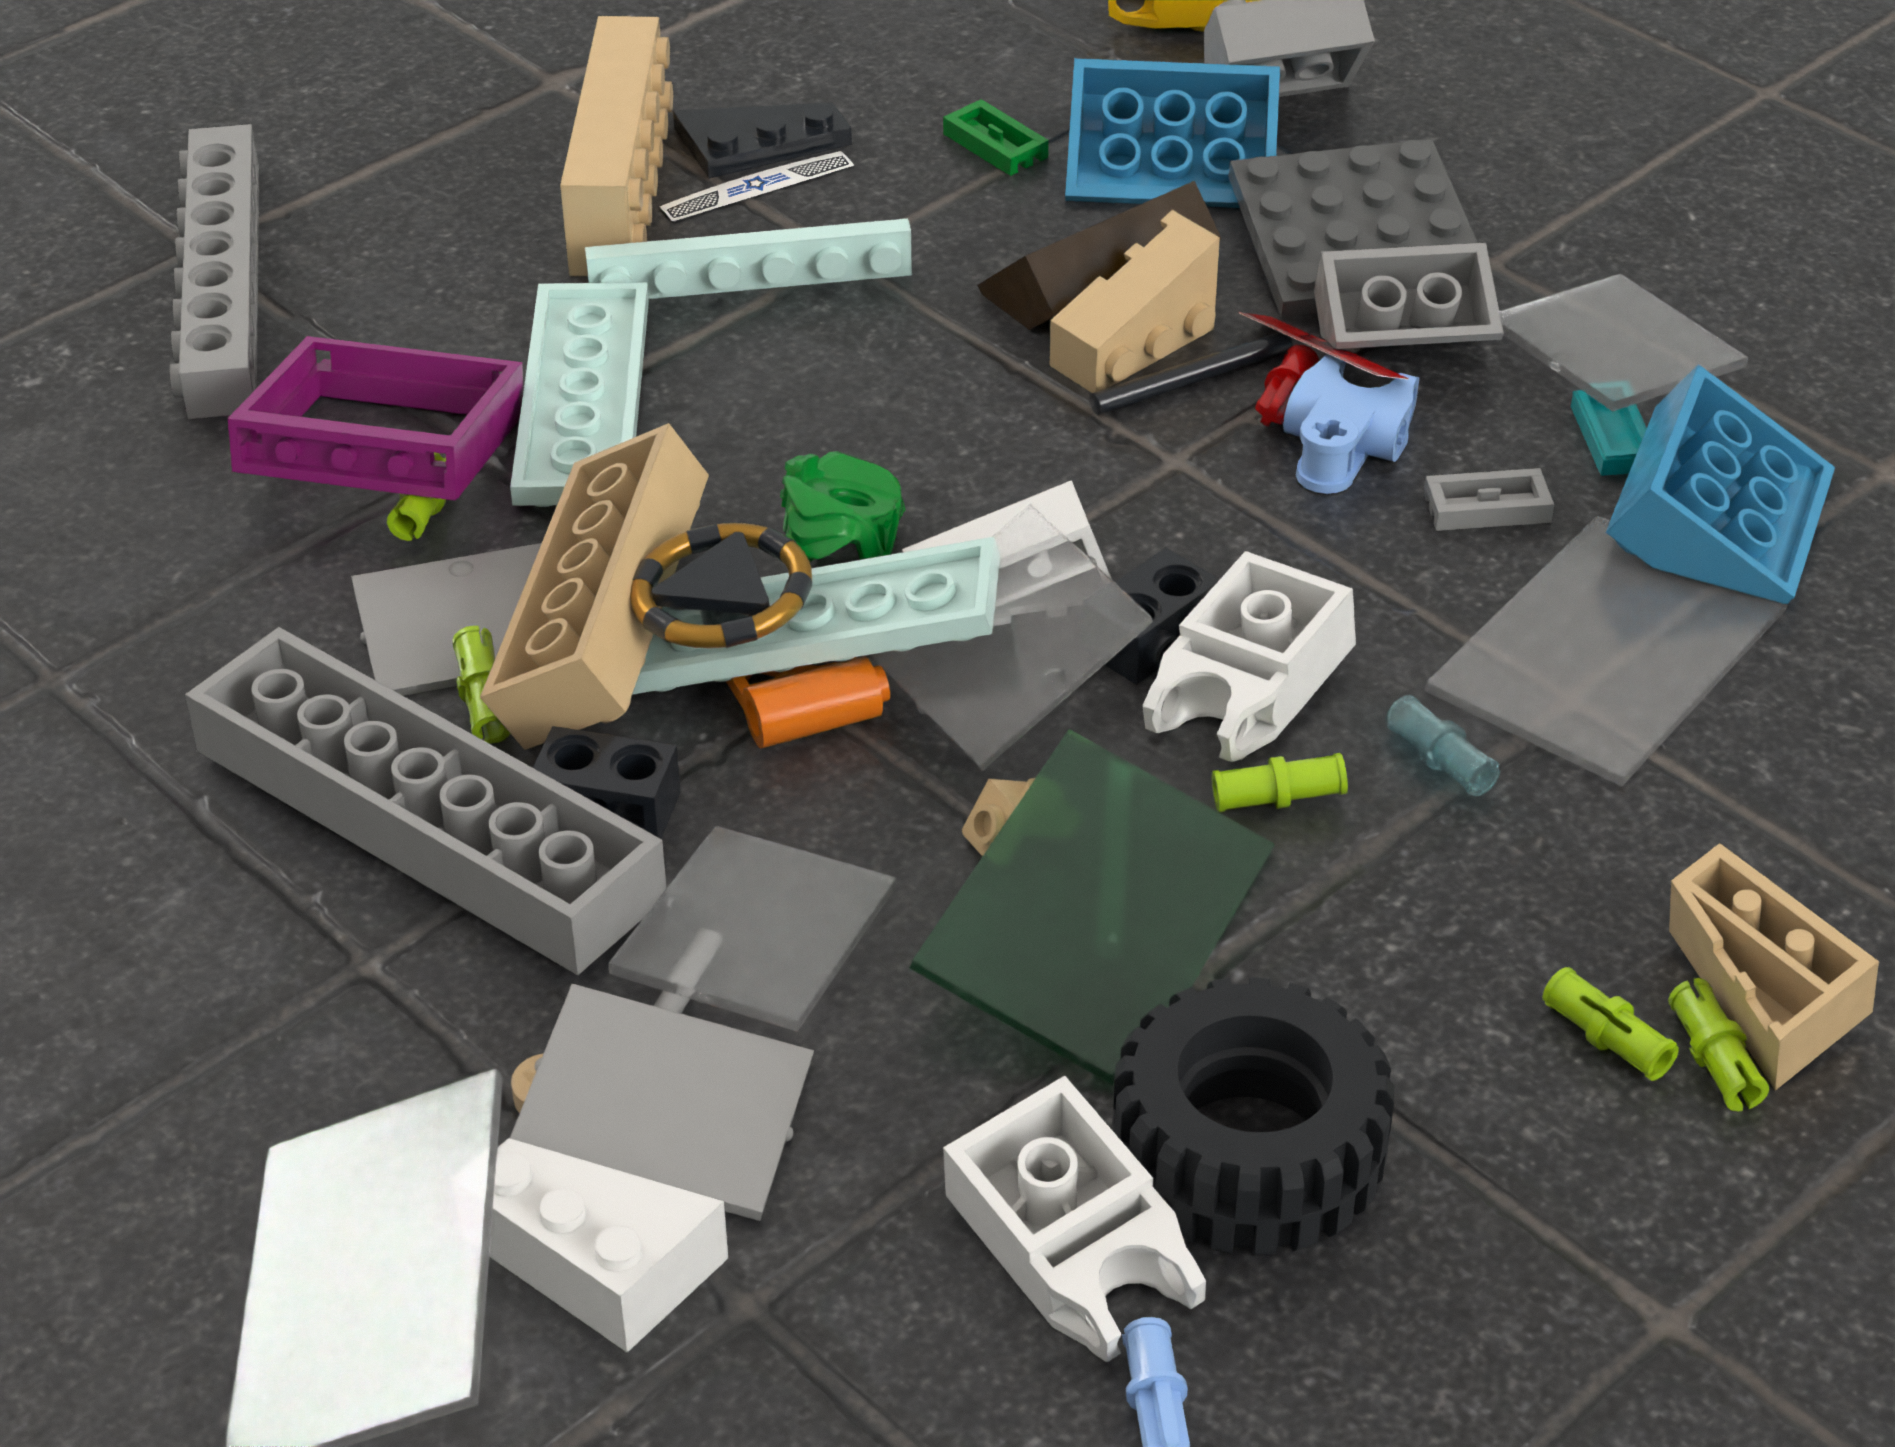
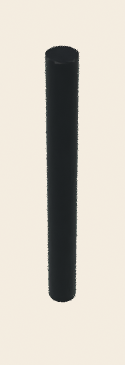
[1089,332,1293,415]

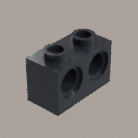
[1082,547,1220,685]
[533,726,681,839]

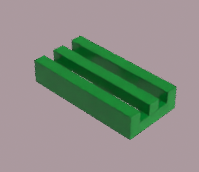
[943,99,1049,176]

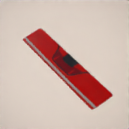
[1239,312,1409,380]

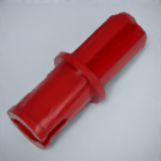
[1255,345,1319,426]

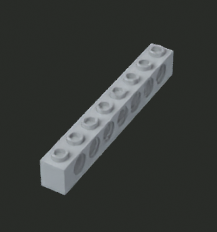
[170,124,259,419]

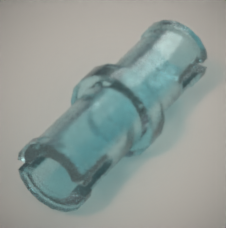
[1386,695,1500,796]

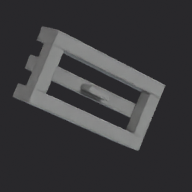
[1424,468,1554,531]

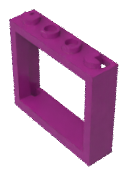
[228,336,523,501]

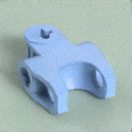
[1283,354,1419,494]

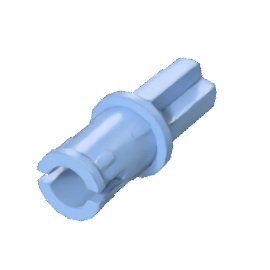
[1122,1317,1190,1447]

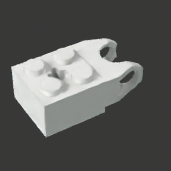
[1142,551,1356,762]
[943,1076,1206,1362]

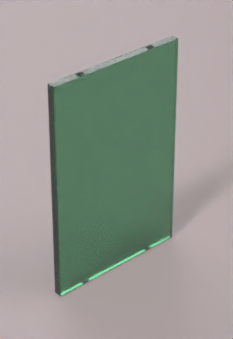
[909,729,1275,1086]

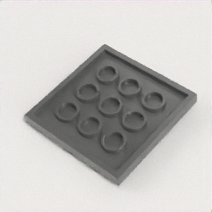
[1228,139,1478,318]

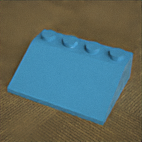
[1065,58,1280,208]
[1605,364,1835,604]

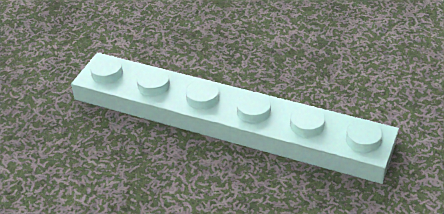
[585,218,912,299]

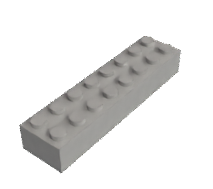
[185,627,667,975]

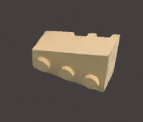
[1050,210,1220,393]
[1669,843,1879,1091]

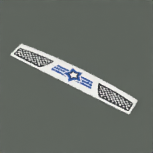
[659,151,854,222]

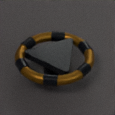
[630,523,813,648]

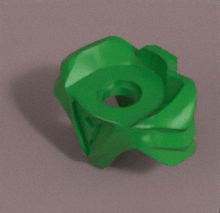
[780,451,906,562]

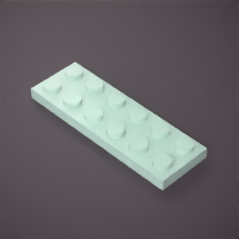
[510,282,649,507]
[632,537,1000,695]

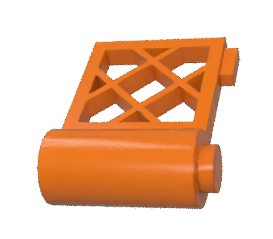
[726,656,890,749]

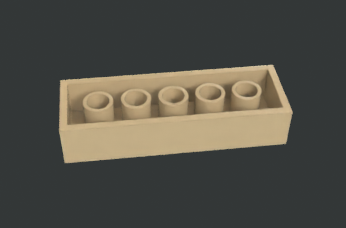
[560,16,673,276]
[480,423,709,750]

